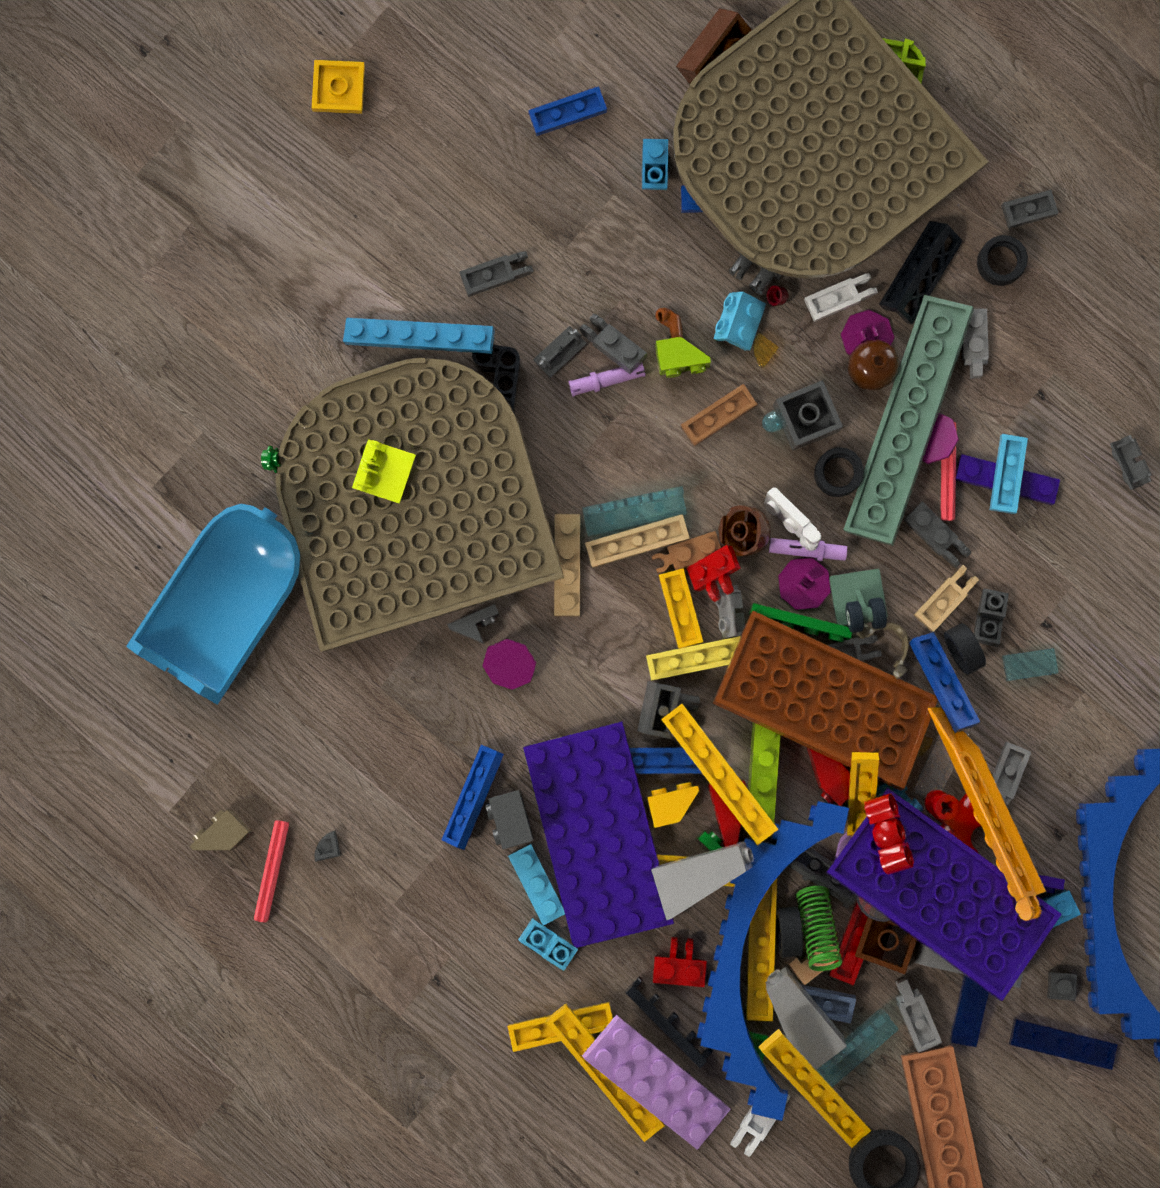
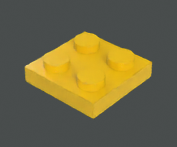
[312,60,365,114]

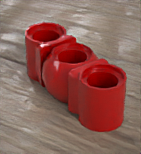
[864,793,914,875]

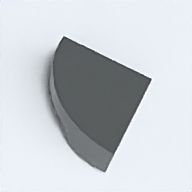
[314,830,341,862]

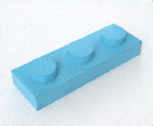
[989,434,1028,514]
[508,844,565,925]

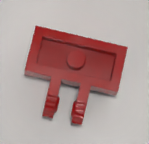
[687,545,741,602]
[652,937,707,987]

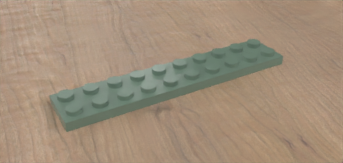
[843,295,974,546]

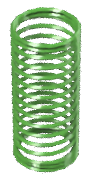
[796,886,843,971]

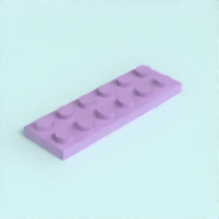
[582,1015,731,1150]

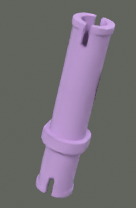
[568,363,645,397]
[769,538,847,561]

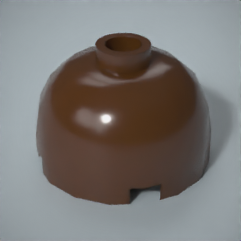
[848,340,899,391]
[718,505,771,557]

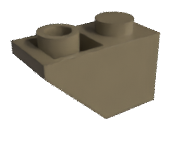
[189,809,253,850]

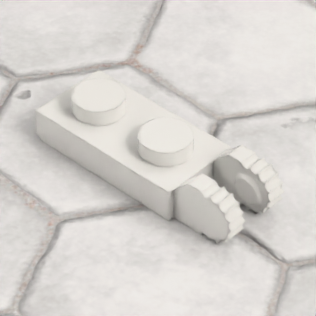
[804,273,878,322]
[764,487,821,551]
[730,1094,791,1157]

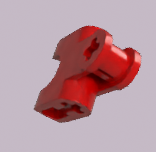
[924,790,981,854]

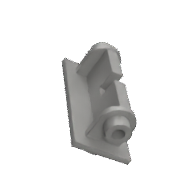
[715,585,745,639]

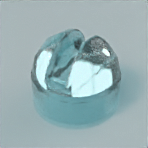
[762,410,783,432]

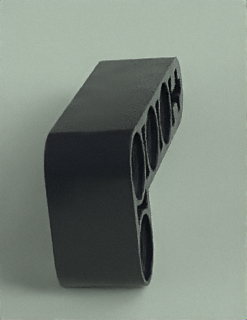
[472,345,521,413]

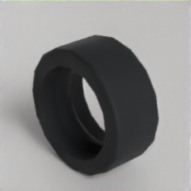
[977,235,1028,286]
[814,447,864,497]
[944,623,986,675]
[776,906,803,958]

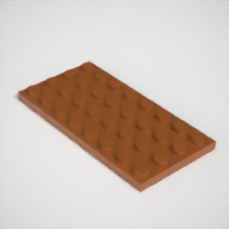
[713,611,938,791]

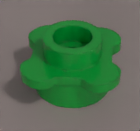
[261,446,281,473]

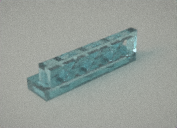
[582,486,687,536]
[816,1008,899,1087]

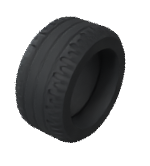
[849,1129,921,1188]

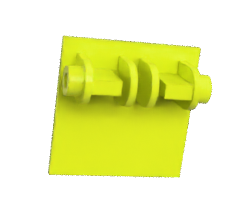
[352,439,416,504]

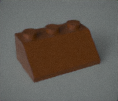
[676,8,752,84]
[855,906,917,974]

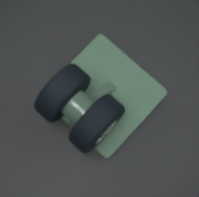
[829,569,888,633]

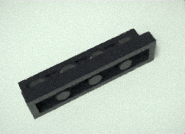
[879,221,963,324]

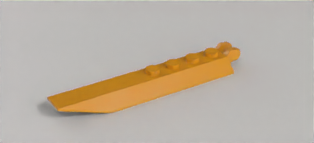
[928,707,1046,921]

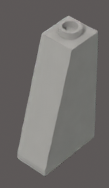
[651,842,754,920]
[765,967,847,1069]

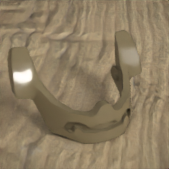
[857,623,909,679]

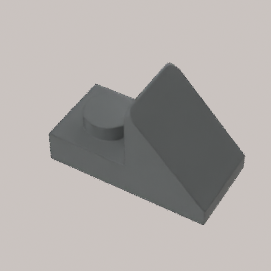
[447,604,500,644]

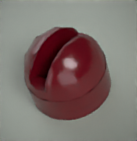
[767,285,789,306]

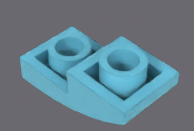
[518,918,578,971]

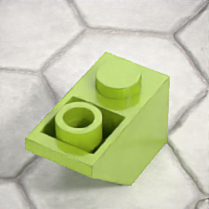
[655,337,711,378]

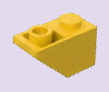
[647,782,699,828]

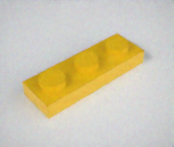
[658,568,703,649]

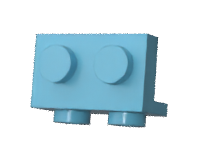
[714,292,766,351]

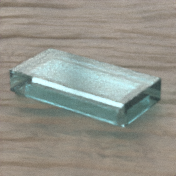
[1002,648,1058,681]

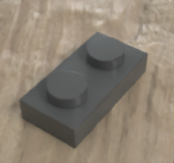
[1001,190,1058,229]

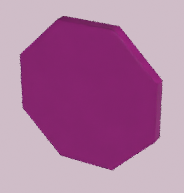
[840,310,894,355]
[922,413,959,464]
[778,558,830,610]
[482,639,537,690]

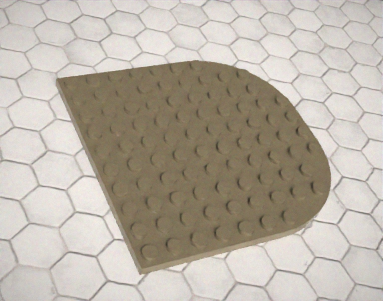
[673,0,988,278]
[276,358,564,652]

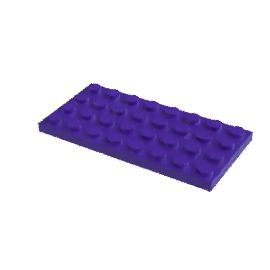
[523,721,675,948]
[826,788,1062,1001]

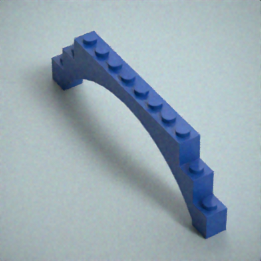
[1076,749,1160,1062]
[697,801,849,1121]

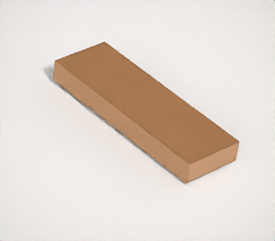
[680,384,758,447]

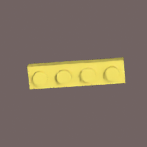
[646,636,741,681]

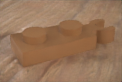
[652,531,721,573]

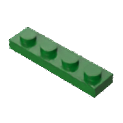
[749,603,852,643]

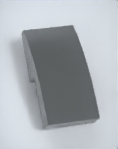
[973,588,1009,647]

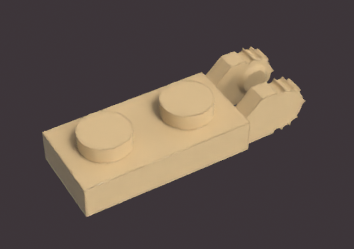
[914,565,979,632]

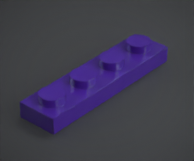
[956,454,1060,505]

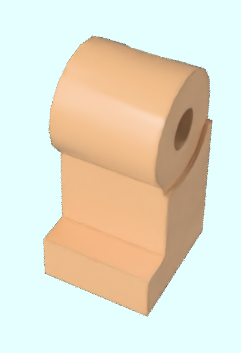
[786,941,837,985]

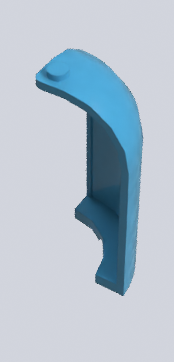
[126,504,300,705]

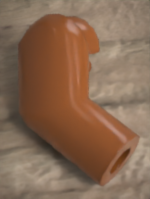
[655,308,683,338]

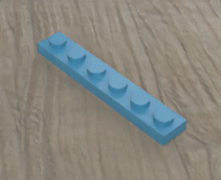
[343,318,495,354]

